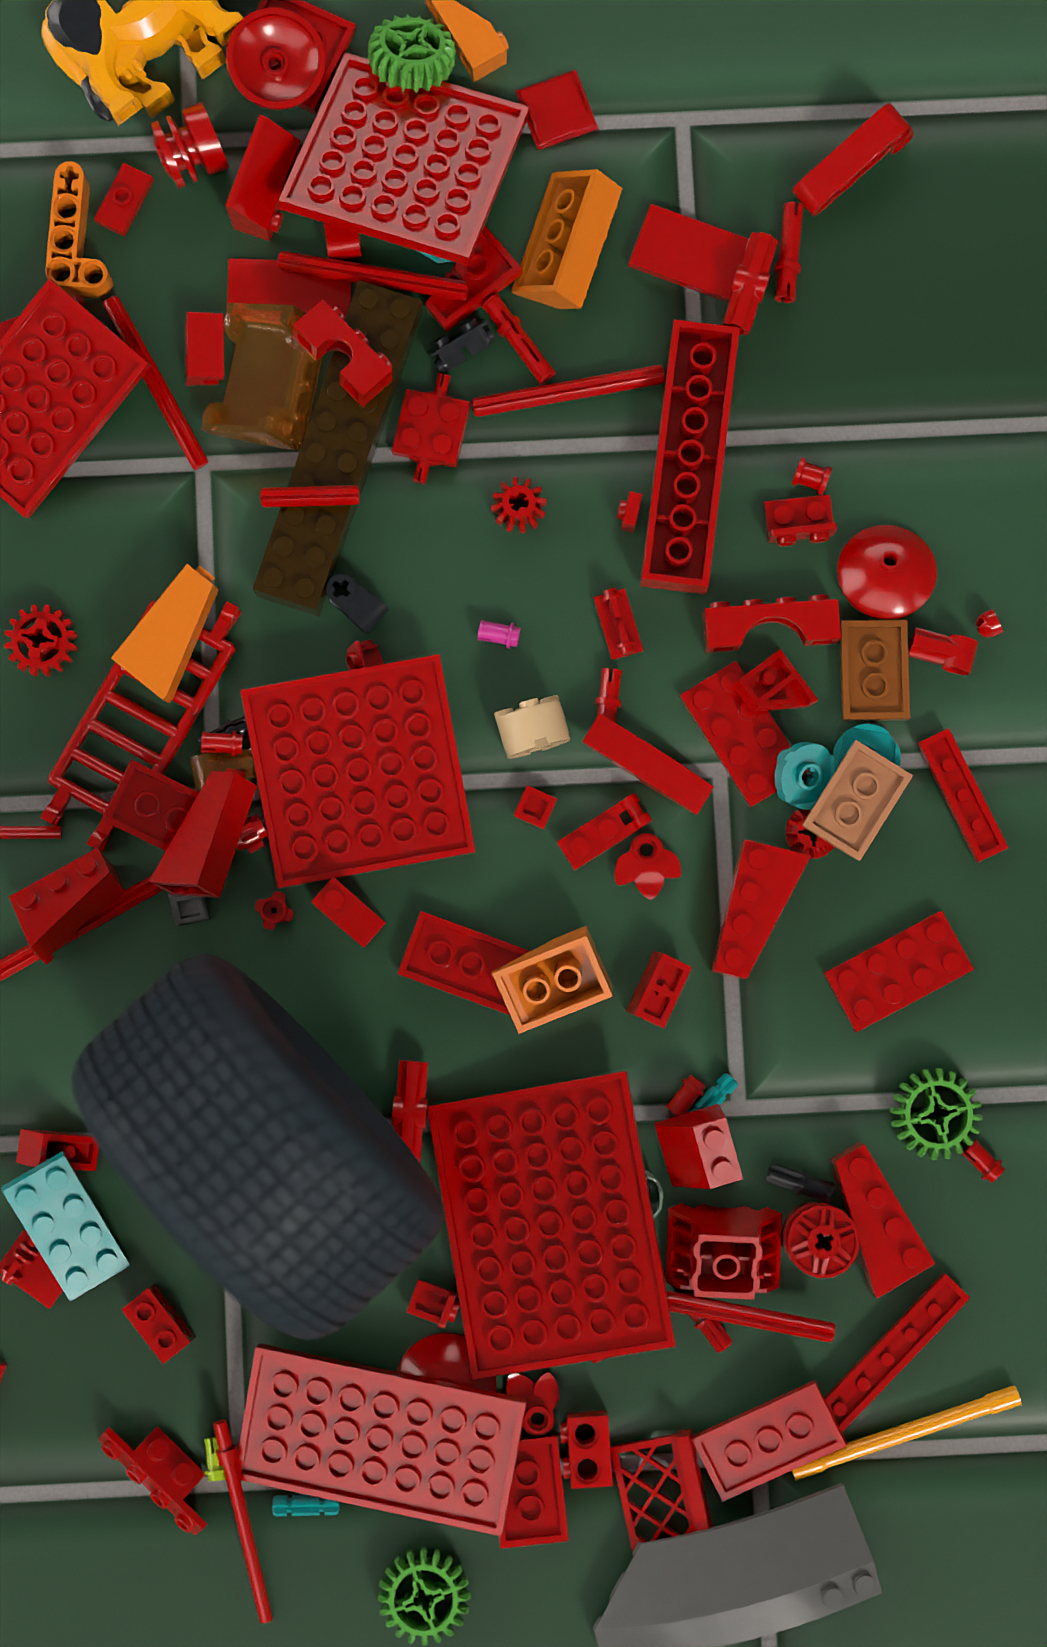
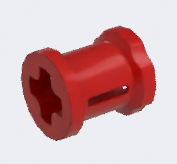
[791,456,832,495]

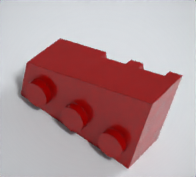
[9,847,124,965]

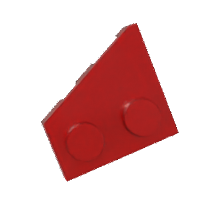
[732,649,819,712]

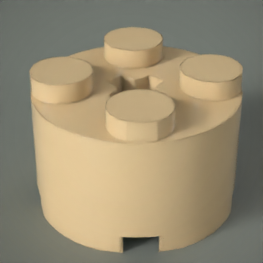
[494,695,571,759]

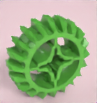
[368,14,456,93]
[890,1068,983,1160]
[377,1547,471,1646]

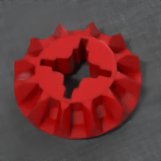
[785,809,834,859]

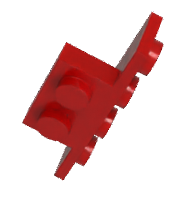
[98,1426,207,1535]

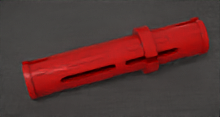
[774,202,804,303]
[482,294,556,385]

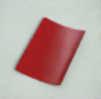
[226,259,351,321]

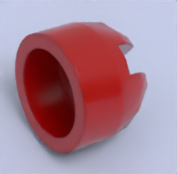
[975,609,1003,638]

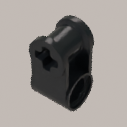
[326,574,389,635]

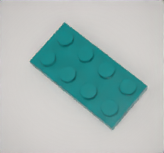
[1,1151,130,1301]

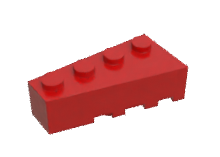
[711,839,811,980]
[830,1142,935,1299]

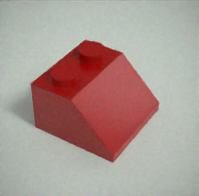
[654,1104,743,1189]

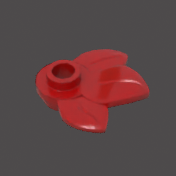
[614,833,681,900]
[506,1372,559,1436]

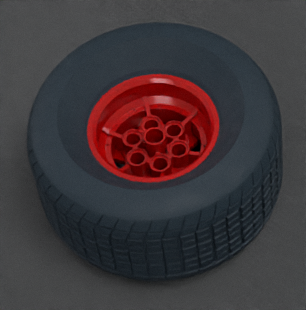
[72,954,443,1339]

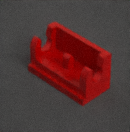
[185,312,224,386]
[626,951,692,1028]

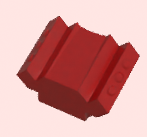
[666,1203,782,1299]

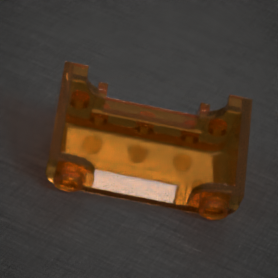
[201,303,323,450]

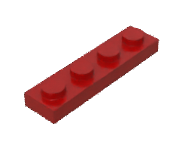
[917,728,1009,863]

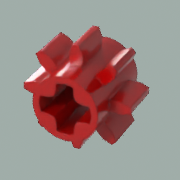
[237,814,268,854]

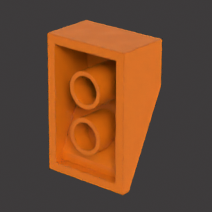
[492,925,613,1034]

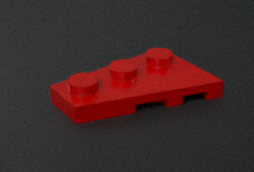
[425,226,523,333]

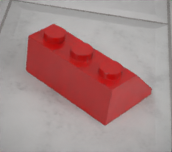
[225,115,302,242]

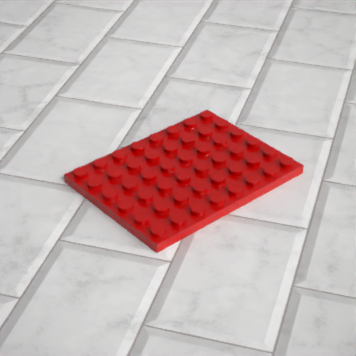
[427,1071,676,1380]

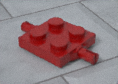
[392,373,471,484]

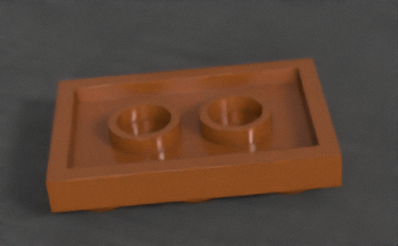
[840,620,910,721]

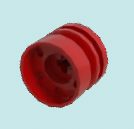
[150,102,230,189]
[781,1201,859,1278]

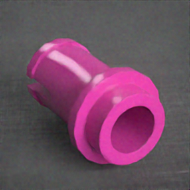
[478,620,521,649]

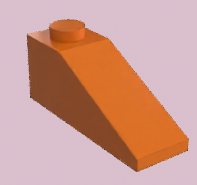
[425,0,509,82]

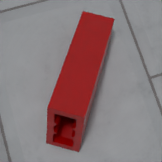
[150,768,257,898]

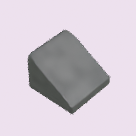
[168,893,209,925]

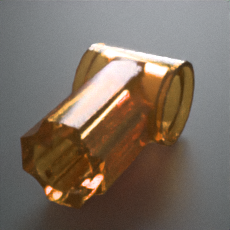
[190,749,257,792]

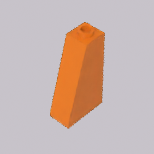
[111,564,219,703]

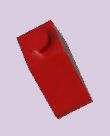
[311,877,386,948]
[16,1129,99,1171]

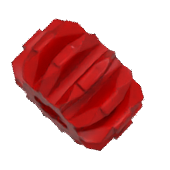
[491,477,547,534]

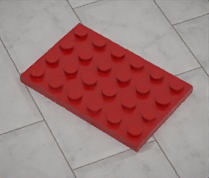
[0,278,152,519]

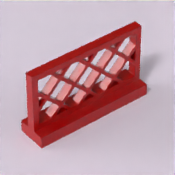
[610,1428,713,1557]

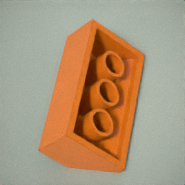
[511,169,623,309]

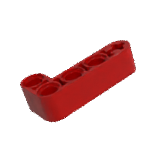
[792,103,914,216]

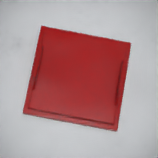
[516,70,598,150]

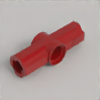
[722,232,779,335]
[392,1060,429,1163]

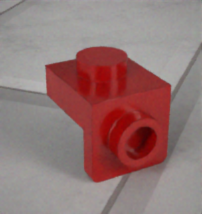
[407,1278,460,1328]

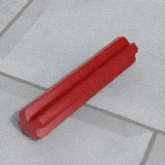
[260,485,360,507]

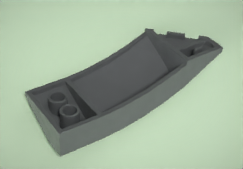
[593,1483,882,1647]

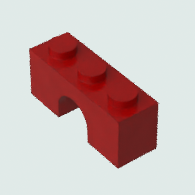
[293,299,392,408]

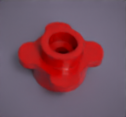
[255,891,294,930]

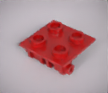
[0,1229,63,1309]

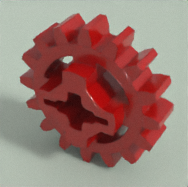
[4,604,78,677]

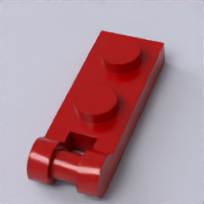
[557,792,653,871]

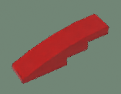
[582,713,714,816]

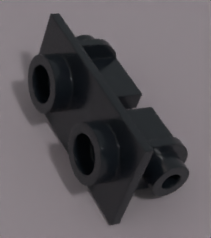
[426,317,496,373]

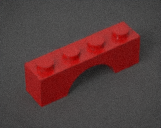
[702,595,841,653]

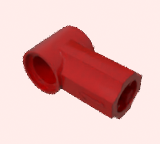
[908,628,978,675]

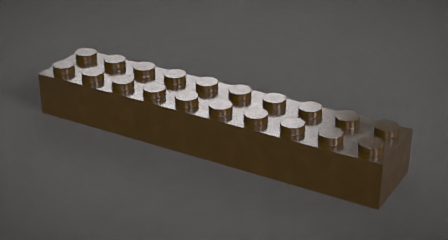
[253,280,423,617]

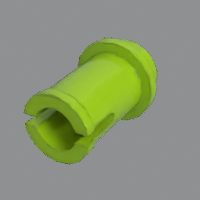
[204,1437,226,1482]

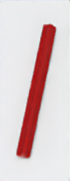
[277,251,469,301]
[103,296,208,470]
[472,365,665,417]
[0,875,163,981]
[667,1291,836,1342]

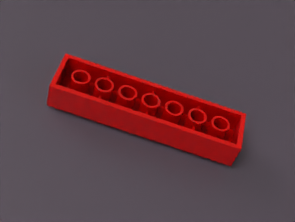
[640,319,740,595]

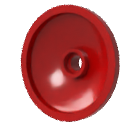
[226,7,325,110]
[837,525,937,619]
[396,1332,497,1392]

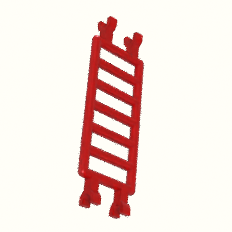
[40,601,242,852]

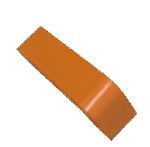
[45,161,113,298]

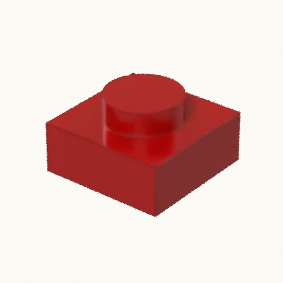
[617,491,642,533]
[513,785,557,830]

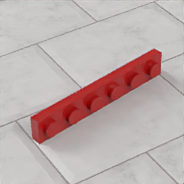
[824,1272,970,1432]

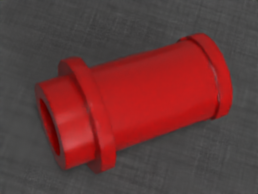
[201,731,243,757]
[666,1074,707,1116]
[961,1139,1005,1183]

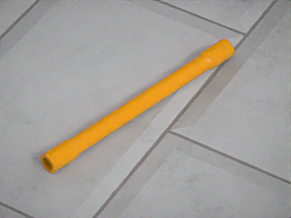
[792,1385,1022,1481]

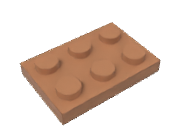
[801,740,913,861]

